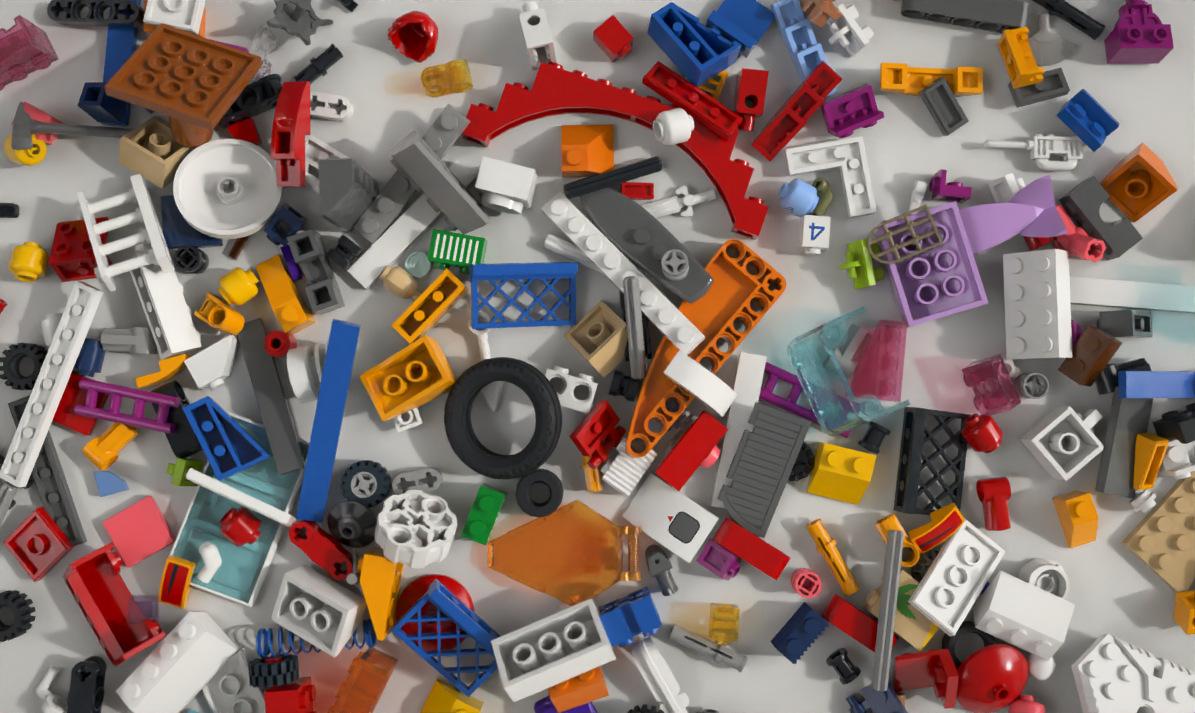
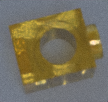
[708,603,740,645]

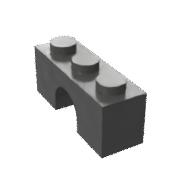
[1059,176,1143,261]
[287,229,345,315]

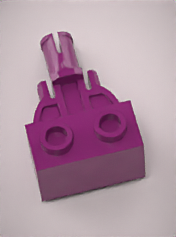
[1104,0,1174,64]

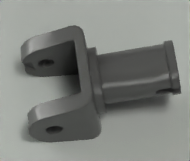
[645,545,678,596]

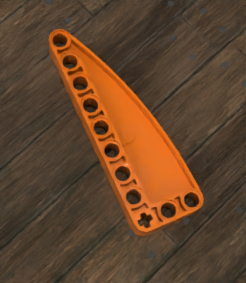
[625,239,786,459]

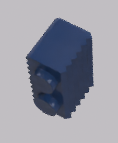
[770,602,828,664]

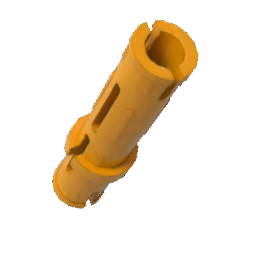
[806,519,860,596]

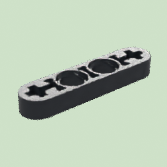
[47,0,144,28]

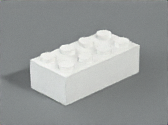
[1003,249,1072,360]
[491,598,616,702]

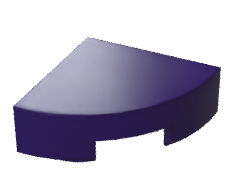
[280,245,302,282]

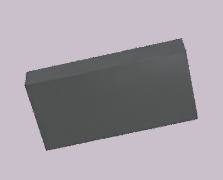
[919,77,969,136]

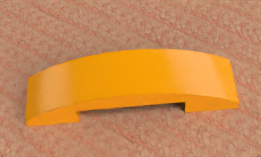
[880,62,983,96]

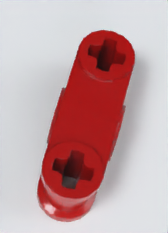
[289,520,353,581]

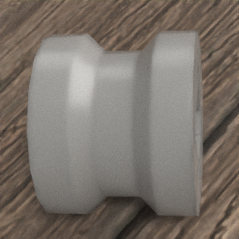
[661,249,689,281]

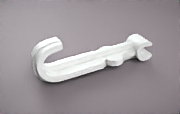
[631,636,689,713]

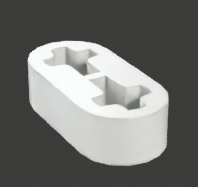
[310,92,353,122]

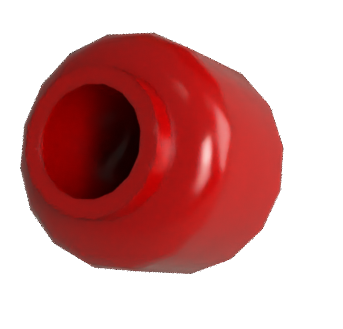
[962,413,1003,454]
[219,507,261,547]

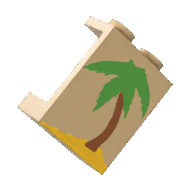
[864,569,939,652]

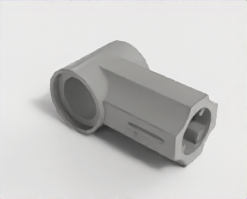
[823,324,872,380]
[100,327,157,355]

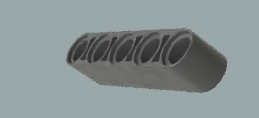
[901,0,1031,33]

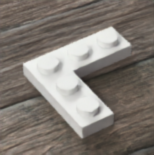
[784,136,877,218]

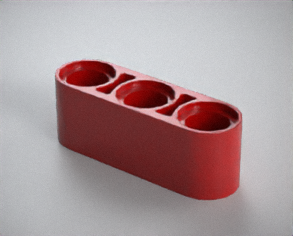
[713,517,790,580]
[821,594,899,653]

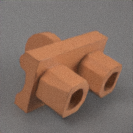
[800,0,842,28]

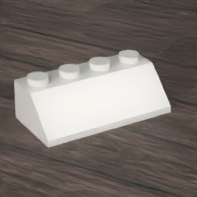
[116,612,238,713]

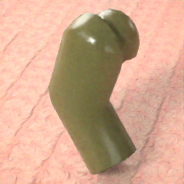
[811,178,833,216]

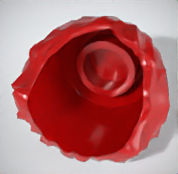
[387,11,438,63]

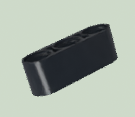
[150,380,203,458]

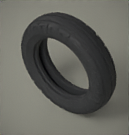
[444,357,562,480]

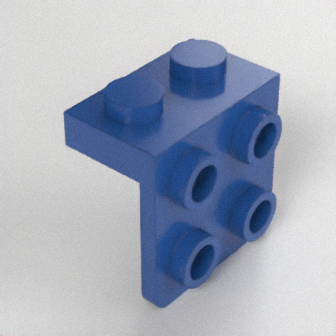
[706,0,775,58]

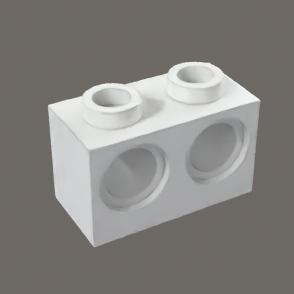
[545,365,598,414]

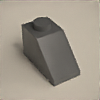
[1097,310,1152,338]

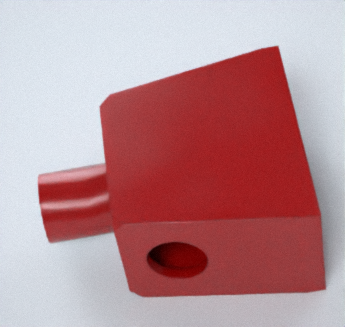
[733,68,769,132]

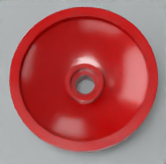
[395,574,474,651]
[956,644,1029,713]

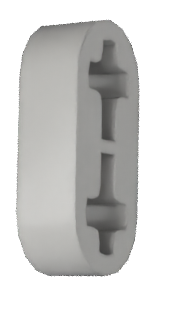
[392,467,443,495]

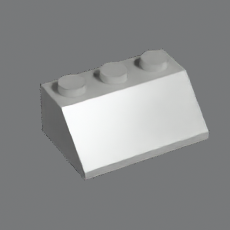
[271,564,366,657]
[973,571,1075,661]

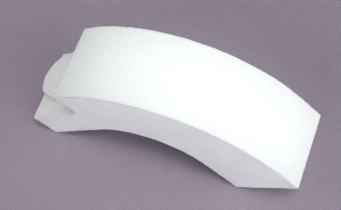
[664,350,738,417]

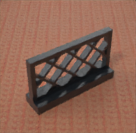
[893,407,971,515]

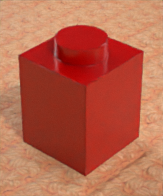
[593,15,634,63]

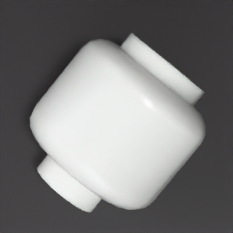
[653,108,694,146]

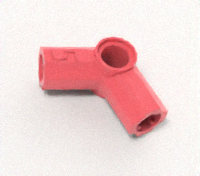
[1052,204,1106,262]

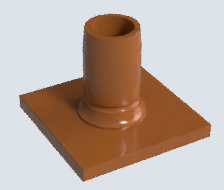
[105,23,262,147]

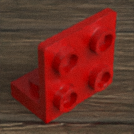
[48,217,114,282]
[893,648,959,709]

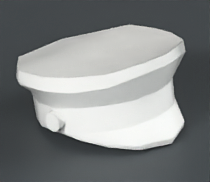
[1018,558,1069,599]

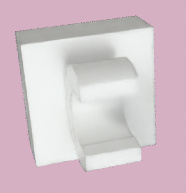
[988,173,1025,203]

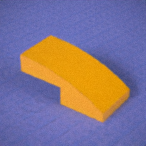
[135,354,193,388]

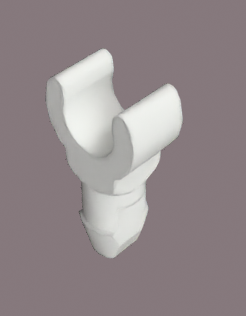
[908,180,928,215]

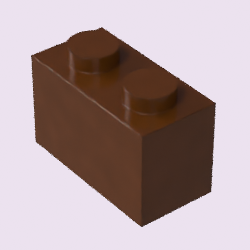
[1058,326,1122,387]

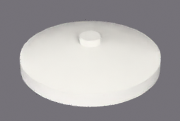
[173,139,284,239]

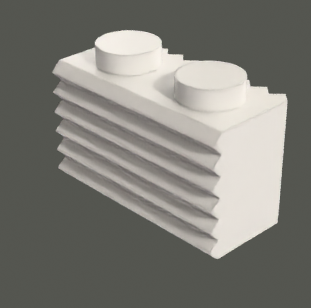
[600,437,657,497]

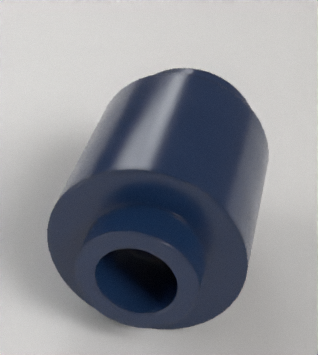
[74,338,106,377]

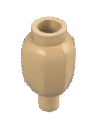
[380,265,423,300]

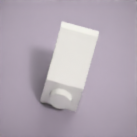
[184,335,240,391]

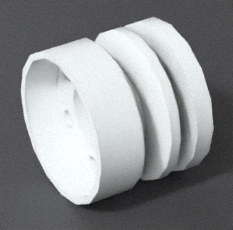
[287,341,349,403]

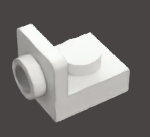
[1160,438,1195,479]

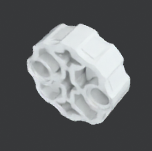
[375,490,457,569]

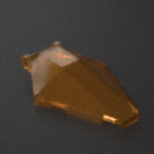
[488,500,641,606]

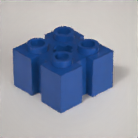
[599,587,662,647]

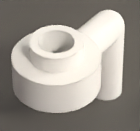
[35,665,68,713]

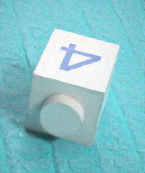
[798,215,831,255]

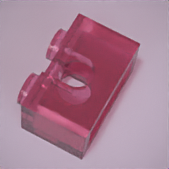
[962,354,1021,416]

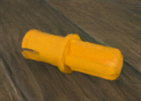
[581,454,603,492]

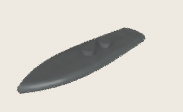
[580,187,714,304]

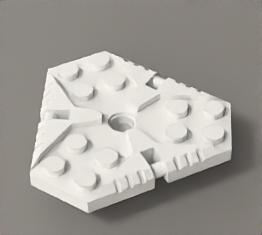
[1072,634,1195,713]

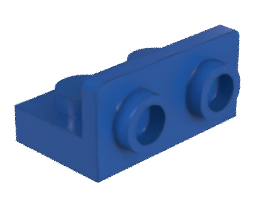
[1056,89,1119,152]

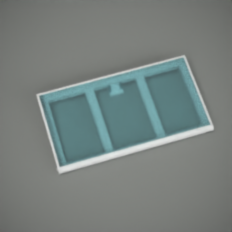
[162,411,310,607]

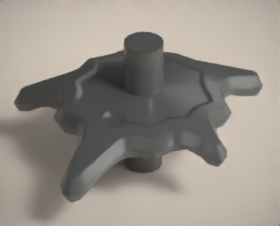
[267,0,333,46]

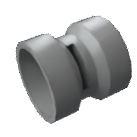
[1014,373,1050,399]

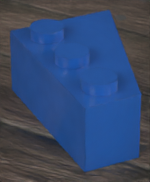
[647,2,742,87]
[182,396,272,481]

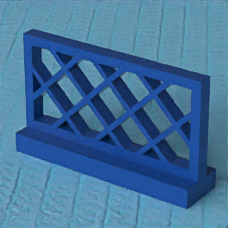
[469,262,578,329]
[391,579,501,697]

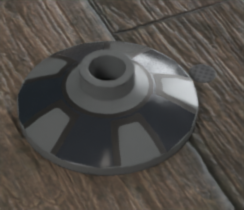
[327,501,377,548]

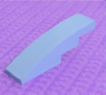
[770,0,838,98]

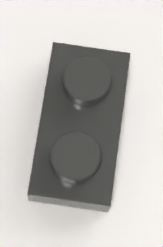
[1008,67,1070,108]

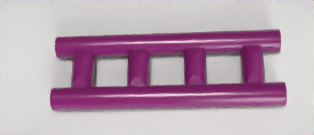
[759,362,862,438]
[74,378,180,434]

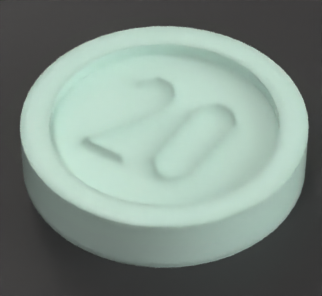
[405,252,431,278]

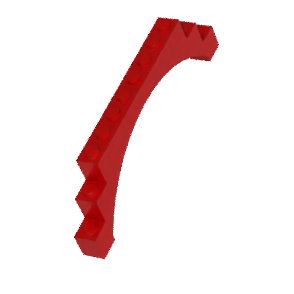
[461,62,769,240]

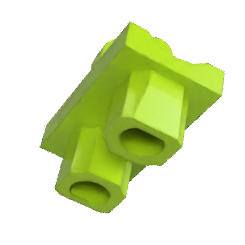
[840,238,884,290]

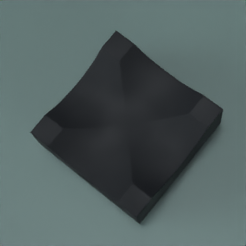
[1152,403,1195,444]

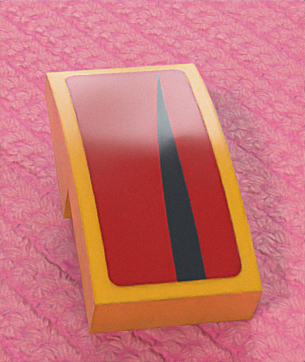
[908,502,965,554]
[158,555,196,609]

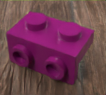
[820,84,884,138]

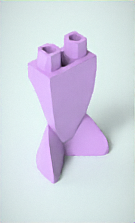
[959,175,1067,255]

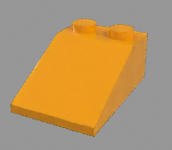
[360,335,457,422]
[357,547,404,641]

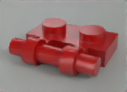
[569,400,626,469]

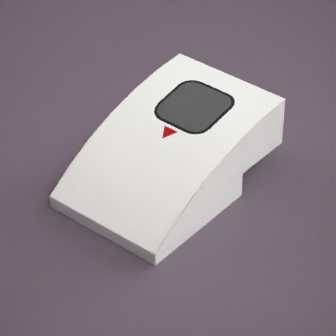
[622,472,719,563]

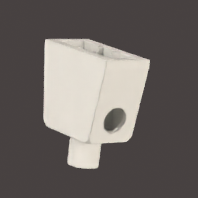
[519,2,557,71]

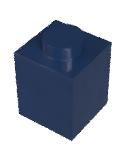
[77,82,126,122]

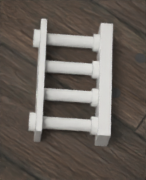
[76,174,175,291]

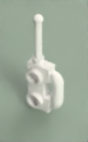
[984,134,1083,171]

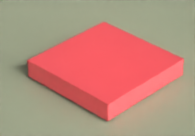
[102,495,176,568]

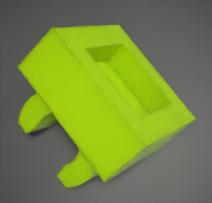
[166,458,203,486]

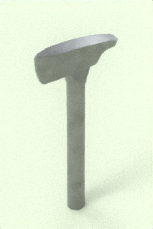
[11,102,133,150]

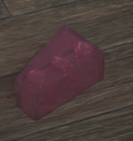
[0,15,59,91]
[845,320,907,402]

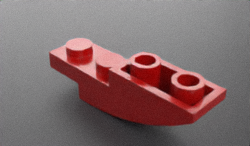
[271,81,311,187]

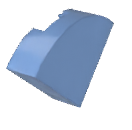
[94,470,129,497]

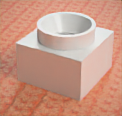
[475,156,538,215]

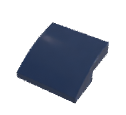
[161,195,223,249]

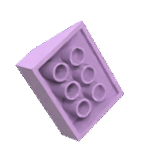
[874,201,988,328]

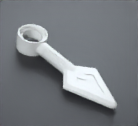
[468,312,504,412]

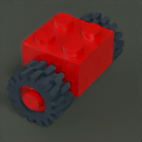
[248,654,317,713]

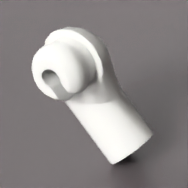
[197,542,222,583]

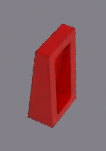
[620,182,654,200]

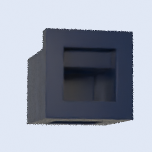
[263,203,307,247]

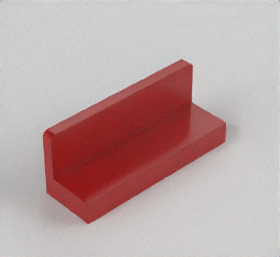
[655,410,728,491]

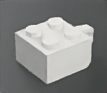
[1020,405,1104,481]

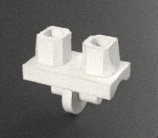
[827,3,874,57]

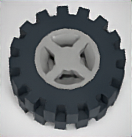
[340,460,391,508]

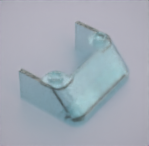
[787,306,910,436]

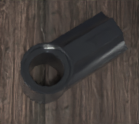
[1095,358,1151,395]

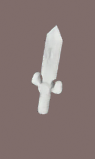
[640,186,716,218]

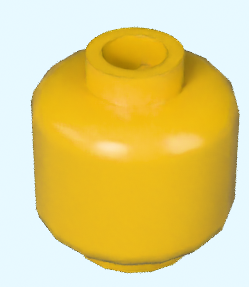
[4,134,47,166]
[8,242,49,283]
[218,267,259,306]

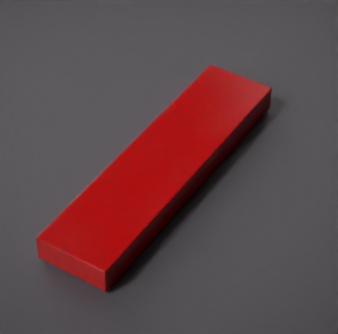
[642,61,744,141]

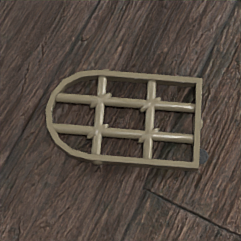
[867,204,943,264]

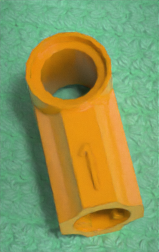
[82,422,139,471]
[873,513,919,567]

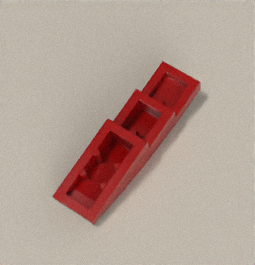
[751,60,843,161]

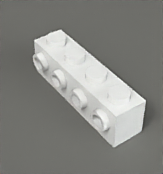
[130,251,201,360]

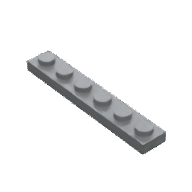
[353,104,471,244]

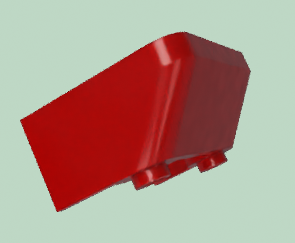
[63,542,166,667]

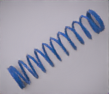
[256,619,376,658]

